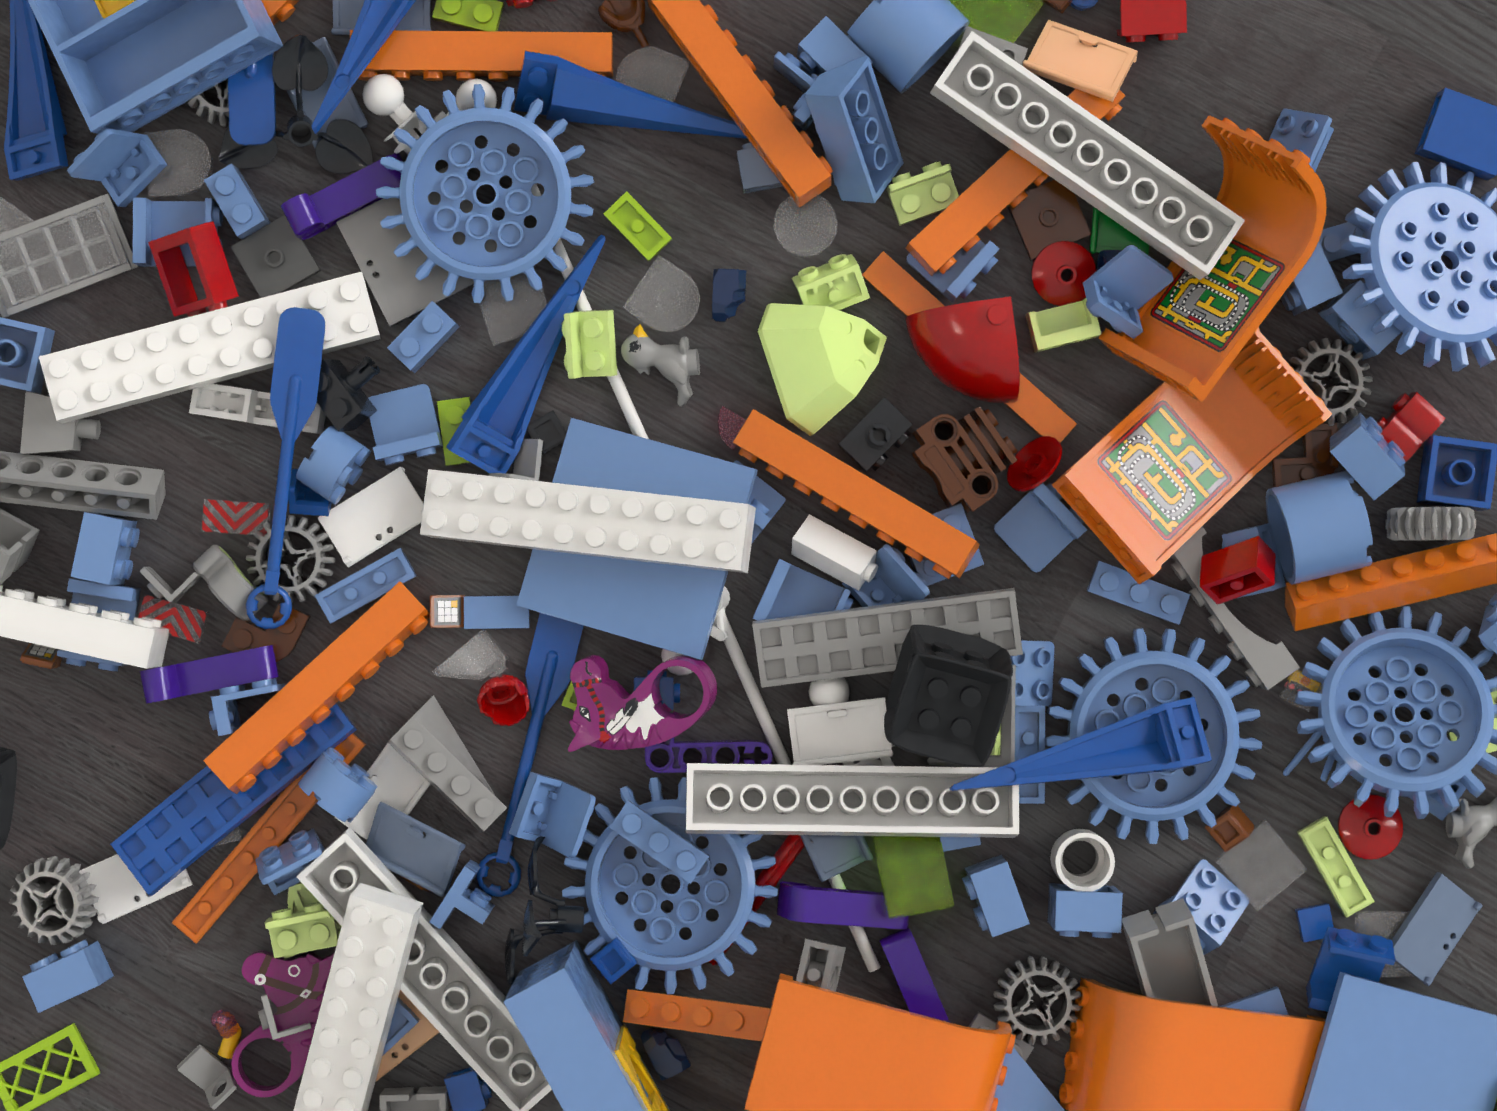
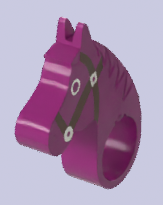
[231,950,334,1098]

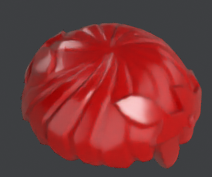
[477,674,530,726]

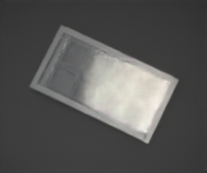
[0,194,139,318]

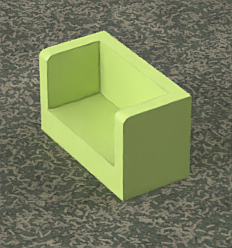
[1025,298,1102,353]

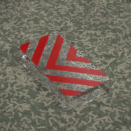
[202,499,271,535]
[138,594,209,643]

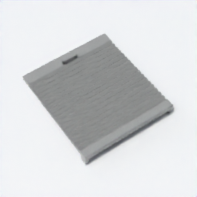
[336,166,497,327]

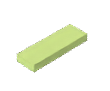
[1297,816,1375,918]

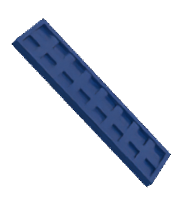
[110,703,357,896]

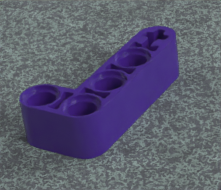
[281,153,403,240]
[140,645,279,704]
[645,737,773,773]
[777,881,911,929]
[880,927,950,1023]

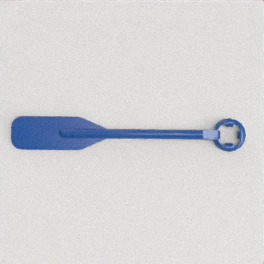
[228,52,276,146]
[246,307,325,629]
[476,613,584,897]

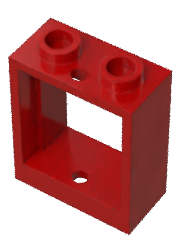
[148,221,239,317]

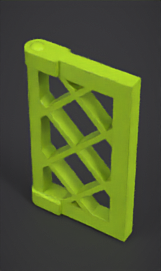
[0,1023,100,1111]

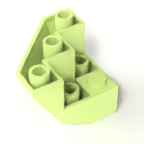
[758,303,887,436]

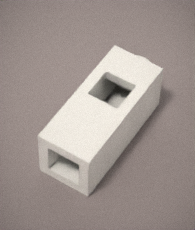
[791,514,878,591]

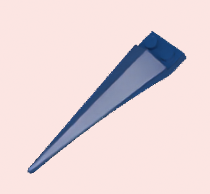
[4,0,69,181]
[312,0,416,134]
[514,51,747,139]
[446,235,605,474]
[949,697,1212,791]

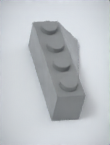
[387,695,507,832]

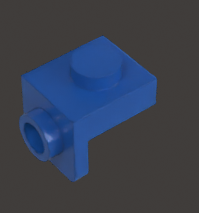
[288,469,332,516]

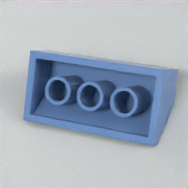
[804,56,904,203]

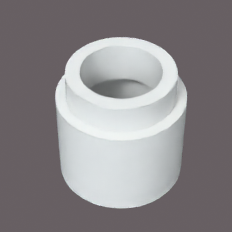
[1050,829,1115,891]

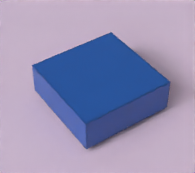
[1295,903,1334,942]
[590,937,637,984]

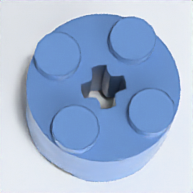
[296,426,371,505]
[298,747,377,823]

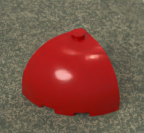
[905,296,1020,403]

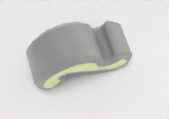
[193,545,268,621]

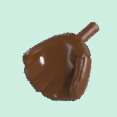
[598,0,649,48]

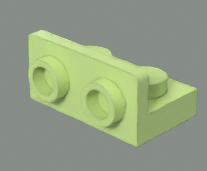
[887,161,959,226]
[792,254,870,310]
[562,310,618,379]
[265,902,339,958]

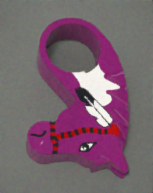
[568,655,717,752]

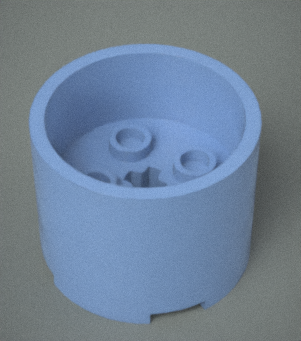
[847,0,970,94]
[1266,470,1373,585]

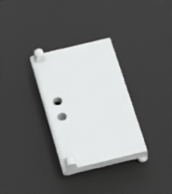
[318,467,424,568]
[787,697,894,765]
[335,743,430,840]
[79,854,192,924]

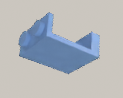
[132,198,223,267]
[752,559,854,621]
[57,578,141,671]

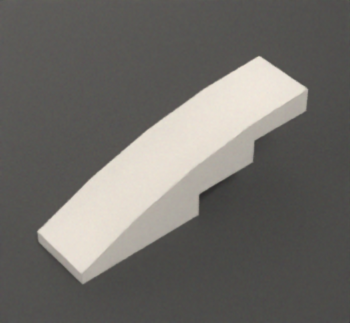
[189,384,326,434]

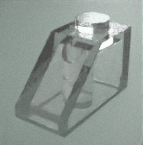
[432,629,510,681]

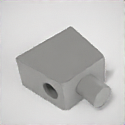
[20,391,101,455]

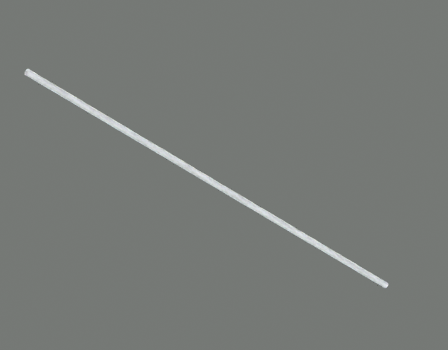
[531,184,881,972]

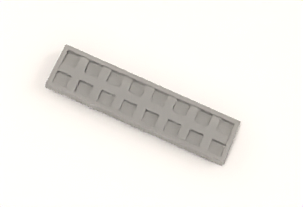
[752,588,1023,688]

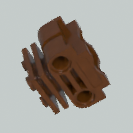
[911,406,1018,513]

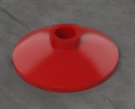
[1031,241,1096,306]
[1007,436,1062,491]
[1338,794,1403,860]

